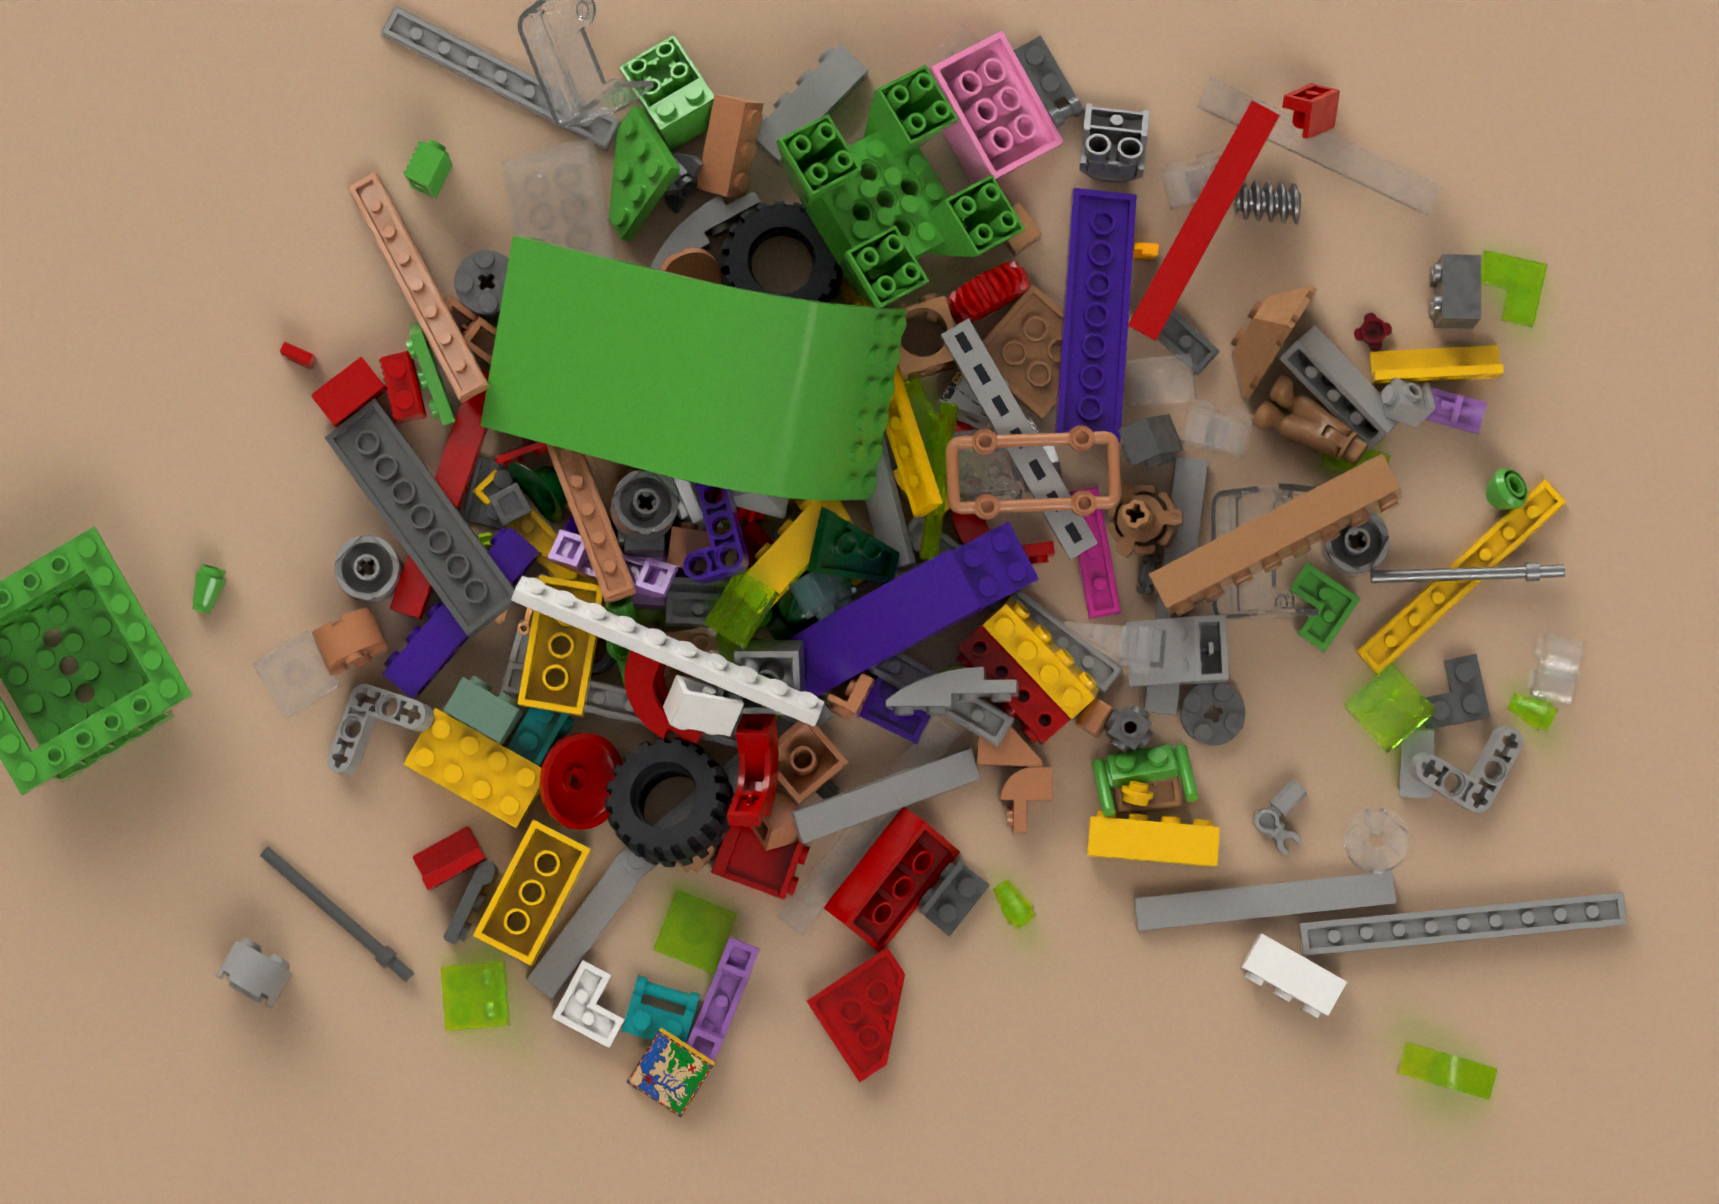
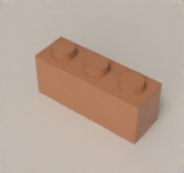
[696,94,764,198]

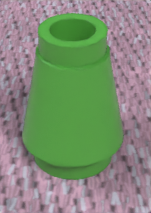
[192,564,227,614]

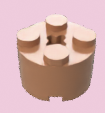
[312,608,389,676]

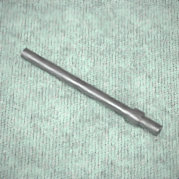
[1370,562,1565,583]

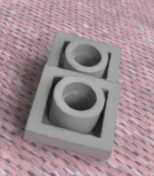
[1399,727,1435,798]

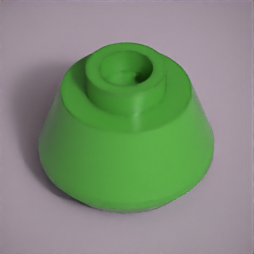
[1486,468,1528,510]

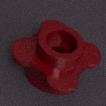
[1354,313,1392,351]

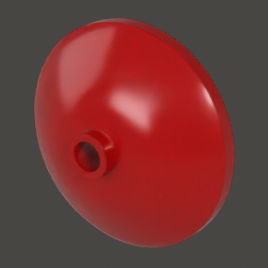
[539,732,623,830]

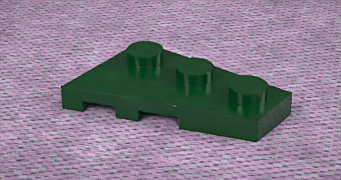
[807,507,900,583]

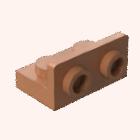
[827,673,875,721]

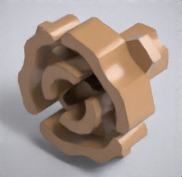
[1108,480,1183,558]

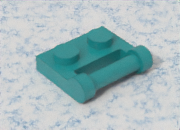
[621,975,701,1043]

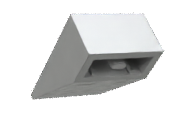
[1126,615,1229,687]

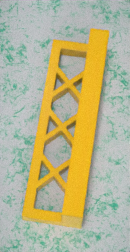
[1369,345,1504,385]

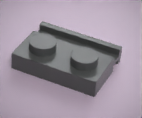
[463,457,515,530]
[665,577,732,629]

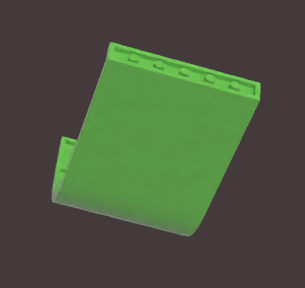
[480,236,907,501]

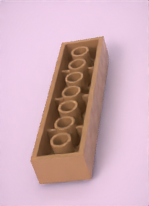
[1149,453,1402,618]

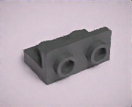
[919,861,990,936]

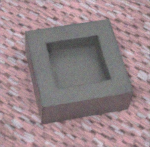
[488,483,532,527]

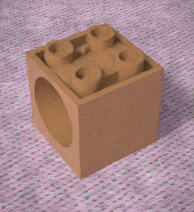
[892,293,958,384]

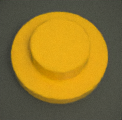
[1121,781,1154,806]

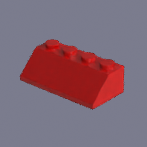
[823,807,960,952]

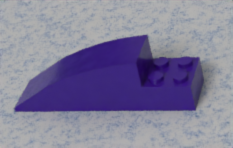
[787,521,1039,697]

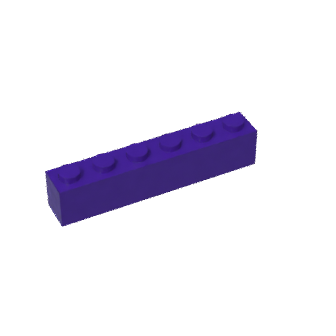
[382,527,542,700]

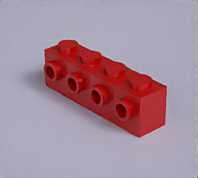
[956,624,1071,745]

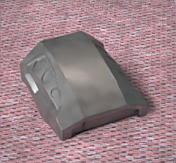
[1079,103,1150,183]

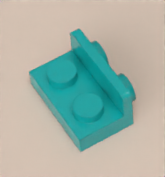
[507,708,575,768]

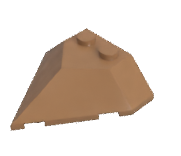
[1230,286,1317,401]

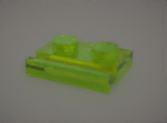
[703,572,779,649]

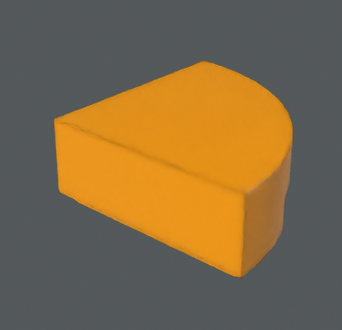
[1133,243,1159,261]

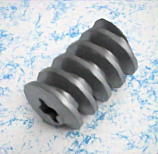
[1234,180,1302,225]

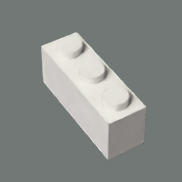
[1240,934,1347,1018]

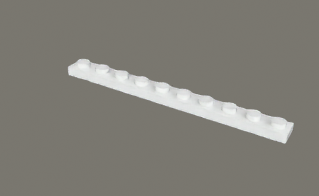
[511,576,825,727]

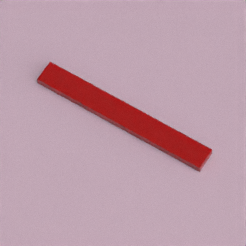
[1128,100,1280,342]
[389,370,489,620]

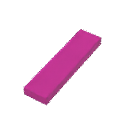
[1069,487,1121,619]

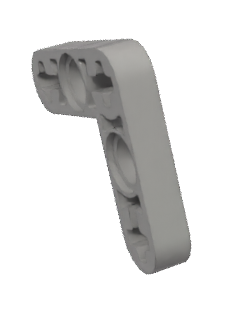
[328,683,434,776]
[1409,726,1523,813]

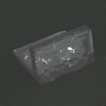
[953,428,1022,501]

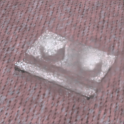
[1127,353,1197,407]

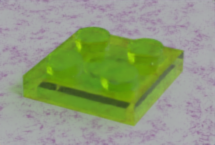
[1344,663,1436,753]

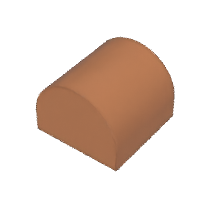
[1075,697,1113,739]

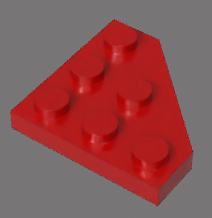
[806,947,905,1083]

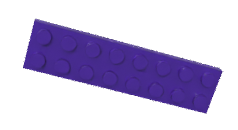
[1055,188,1137,444]

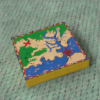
[627,1027,716,1117]

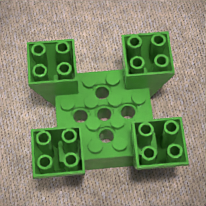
[776,64,1026,310]

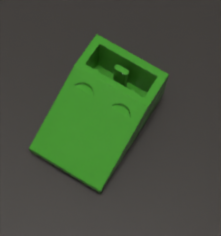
[619,35,714,151]

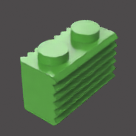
[403,139,453,199]

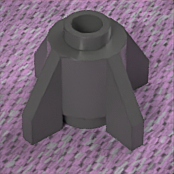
[664,151,704,213]

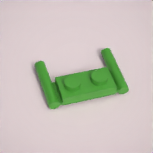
[1091,744,1199,817]

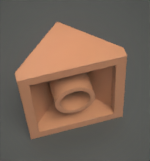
[777,721,849,805]

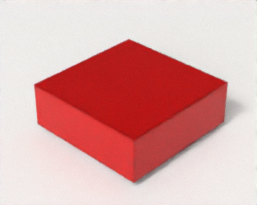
[279,341,317,369]

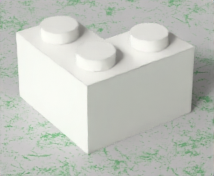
[663,675,744,736]

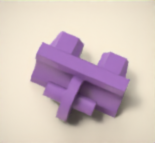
[1424,387,1487,435]

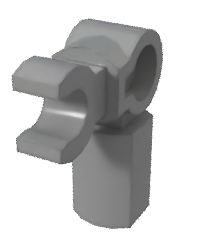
[1252,779,1308,855]

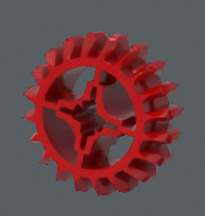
[947,261,1030,324]

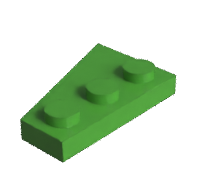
[406,322,455,426]

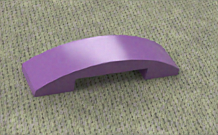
[548,529,678,597]
[687,936,760,1062]

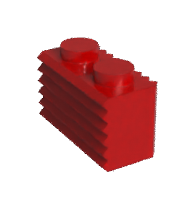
[379,351,427,424]

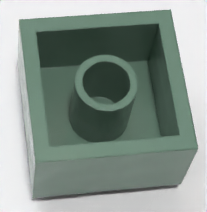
[443,676,524,747]

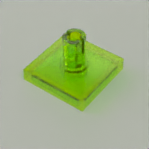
[653,890,737,974]

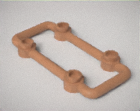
[945,425,1121,520]

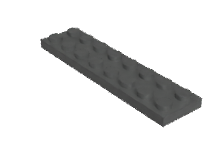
[324,398,516,638]

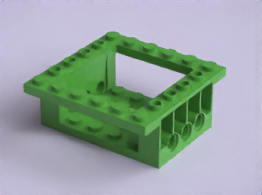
[0,527,194,795]

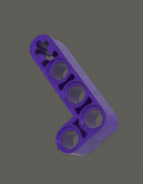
[683,483,749,584]

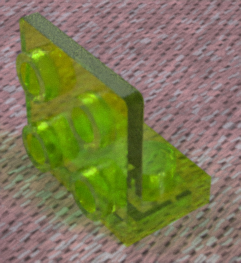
[441,961,510,1031]

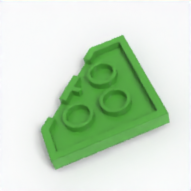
[609,106,681,241]

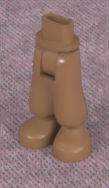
[1252,374,1369,466]

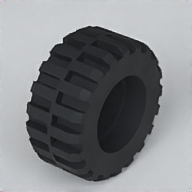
[720,201,843,303]
[605,737,734,867]

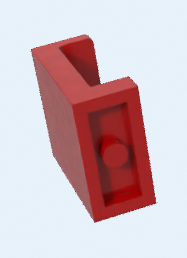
[711,825,811,900]

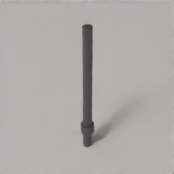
[260,846,415,983]

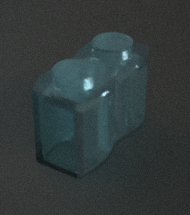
[788,572,858,621]

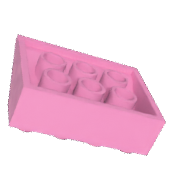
[929,31,1064,185]

